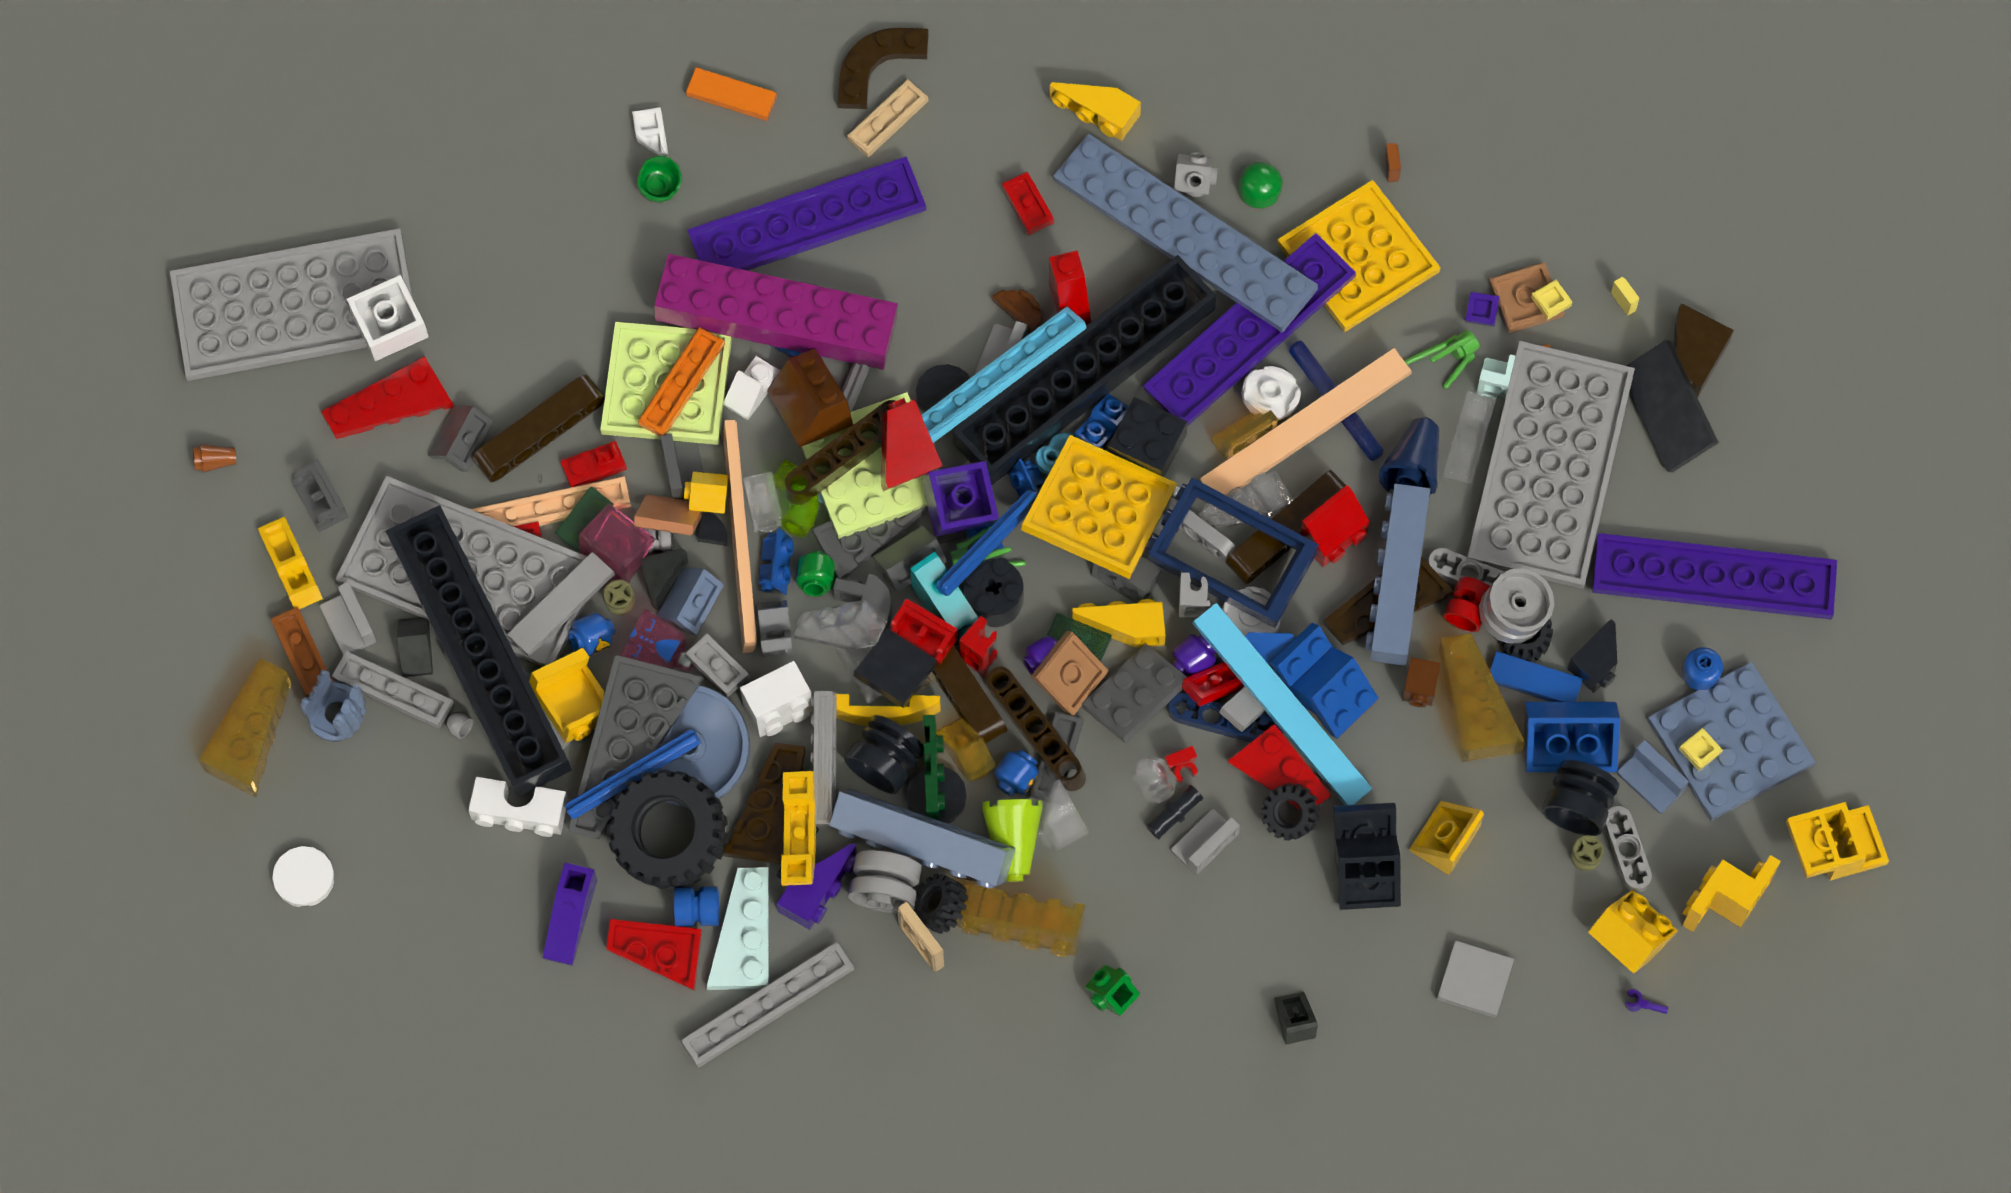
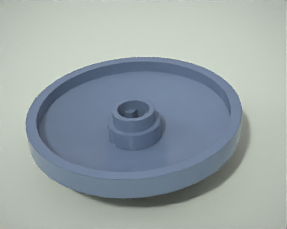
[653,686,750,807]

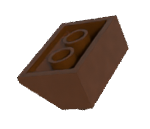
[767,348,854,448]

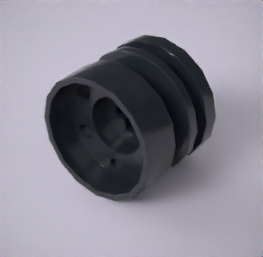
[844,715,924,795]
[1542,760,1620,836]

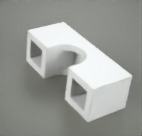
[469,777,568,837]

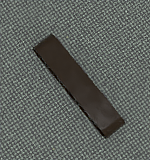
[472,375,605,482]
[785,400,895,505]
[1225,470,1346,584]
[932,645,1007,747]
[986,667,1086,791]

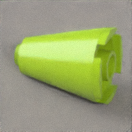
[982,799,1043,882]

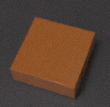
[1385,143,1401,182]

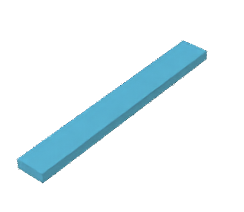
[921,306,1087,443]
[1192,603,1373,806]

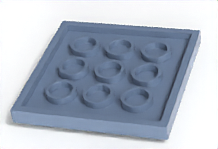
[1647,662,1816,821]

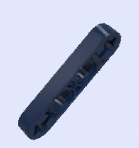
[1168,693,1283,743]

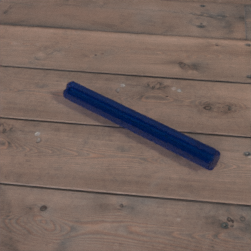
[1289,341,1384,461]

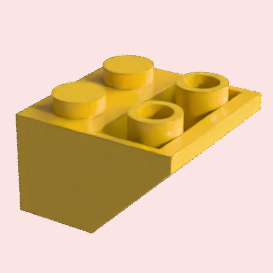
[1588,890,1678,974]

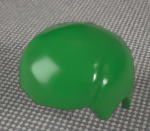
[636,155,682,203]
[1238,162,1283,209]

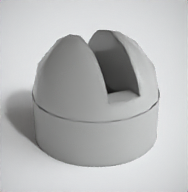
[447,712,473,739]

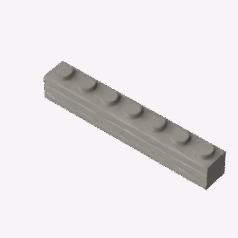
[811,691,837,825]

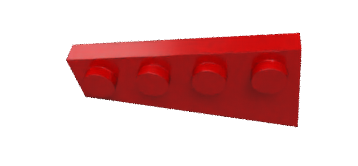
[321,356,454,439]

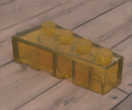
[1439,633,1525,762]
[199,658,292,797]
[957,884,1085,957]

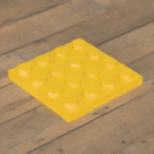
[1277,180,1441,333]
[1021,435,1178,579]

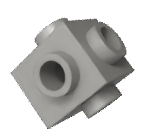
[1174,152,1218,197]

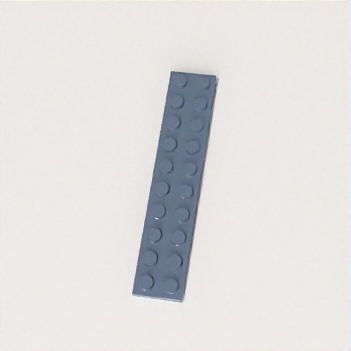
[1053,134,1318,333]

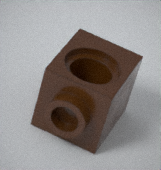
[1402,657,1441,707]

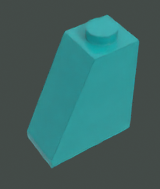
[910,552,978,643]

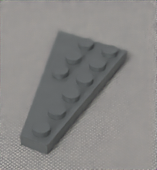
[568,655,704,839]

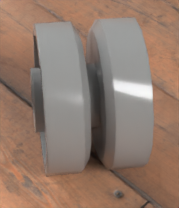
[1479,568,1555,643]
[848,850,922,913]

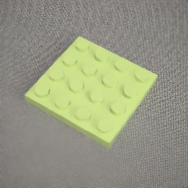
[600,322,732,445]
[802,392,939,539]

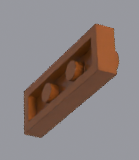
[270,607,333,698]

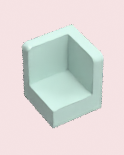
[1477,354,1516,398]

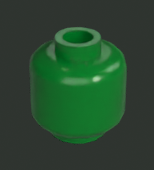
[796,551,835,597]

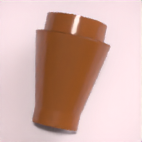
[193,444,236,473]

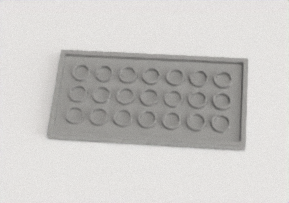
[170,228,413,381]
[1467,341,1635,589]
[335,476,588,667]

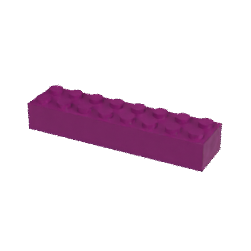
[654,254,898,370]

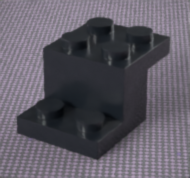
[1334,803,1401,910]

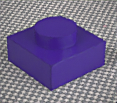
[1465,292,1500,327]

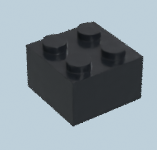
[1108,397,1188,477]

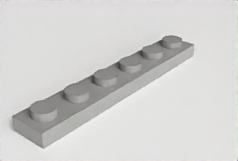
[681,942,854,1068]

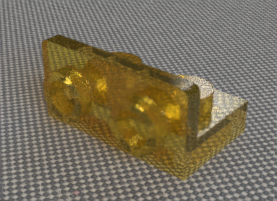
[1212,410,1278,461]

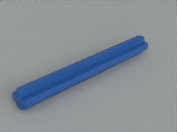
[936,490,1038,596]
[565,729,701,819]

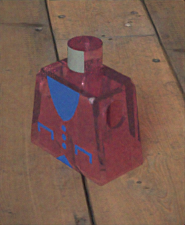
[620,609,694,673]

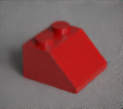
[1300,485,1369,567]

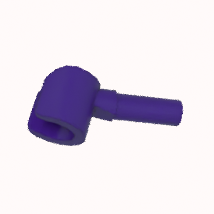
[1625,989,1668,1014]

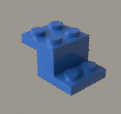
[1270,622,1379,739]

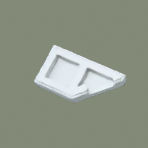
[632,107,669,157]

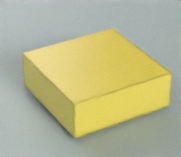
[1611,277,1639,316]
[1531,279,1573,320]
[1679,728,1723,771]

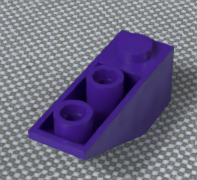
[777,843,857,930]
[542,863,597,966]

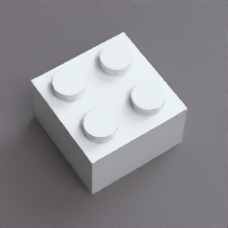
[347,275,429,361]
[740,661,814,737]

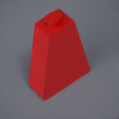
[1049,250,1091,326]
[881,398,943,492]

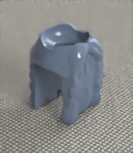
[300,670,367,742]

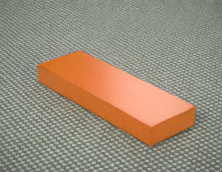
[686,67,777,121]

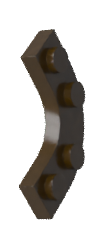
[838,28,929,109]

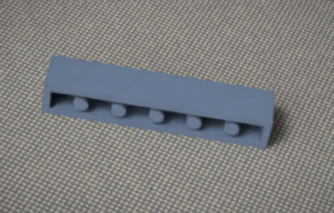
[1365,484,1430,666]
[829,789,1016,888]

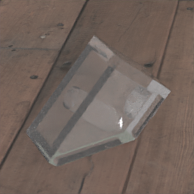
[743,471,783,533]
[1038,779,1089,852]

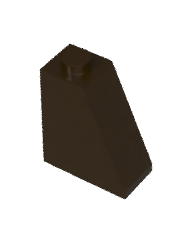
[1674,303,1734,398]

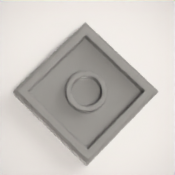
[1437,941,1514,1018]

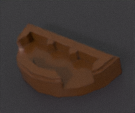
[992,290,1042,334]

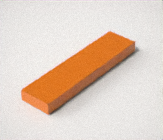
[638,327,725,437]

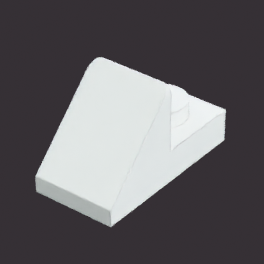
[724,356,780,420]

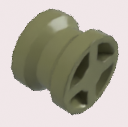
[604,580,635,616]
[1571,835,1604,872]

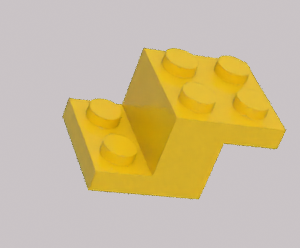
[1786,802,1889,881]
[1682,855,1781,932]

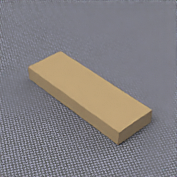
[847,79,928,158]

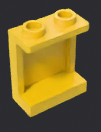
[529,648,605,743]

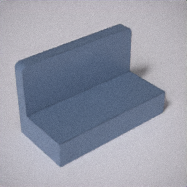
[657,567,724,635]
[1617,740,1689,814]

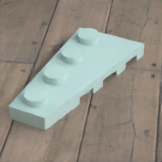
[707,867,769,990]

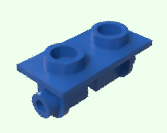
[1009,459,1044,497]
[758,528,794,595]

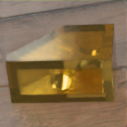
[937,717,996,782]

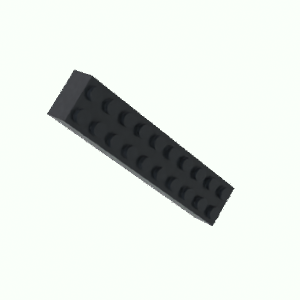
[953,255,1216,486]
[386,505,572,797]

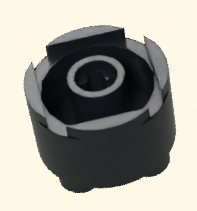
[964,558,1024,627]

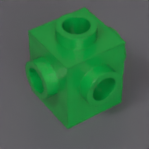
[1084,964,1140,1016]

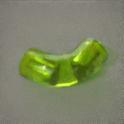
[770,458,819,538]

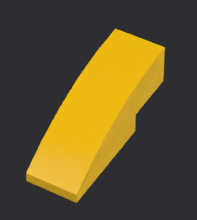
[257,516,323,609]

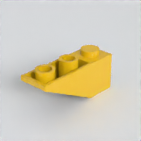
[1049,82,1141,141]
[1072,599,1165,648]

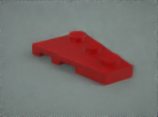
[1227,724,1331,811]
[606,919,702,991]

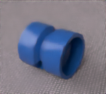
[674,886,720,927]

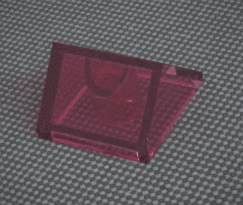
[579,504,655,583]

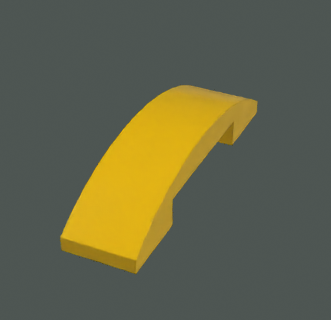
[836,694,941,727]
[781,771,816,886]

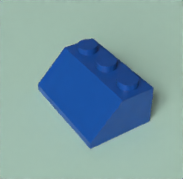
[1524,702,1620,772]

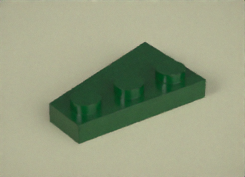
[923,715,945,821]

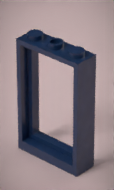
[1146,478,1319,628]

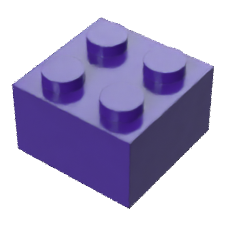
[922,461,999,536]

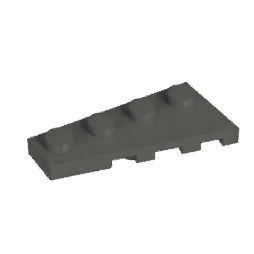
[813,506,928,580]

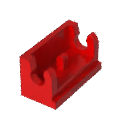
[890,598,958,665]
[960,616,998,678]

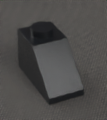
[1567,619,1618,693]

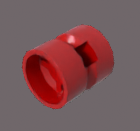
[1443,577,1490,632]

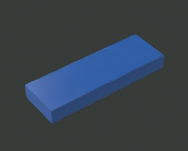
[1487,651,1583,702]

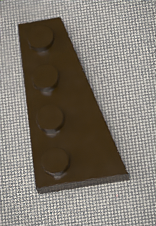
[1323,556,1453,645]
[723,743,806,864]

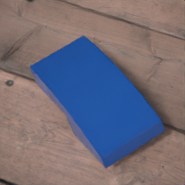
[1073,393,1129,449]

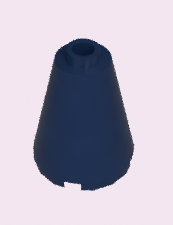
[1379,417,1440,497]

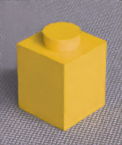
[684,472,728,513]

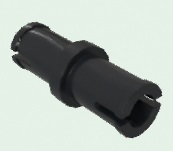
[1146,785,1203,840]

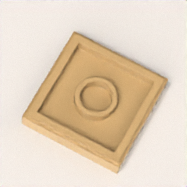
[898,902,944,972]

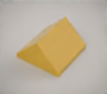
[1409,801,1484,875]

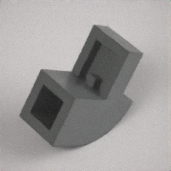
[833,573,892,633]
[757,600,793,657]

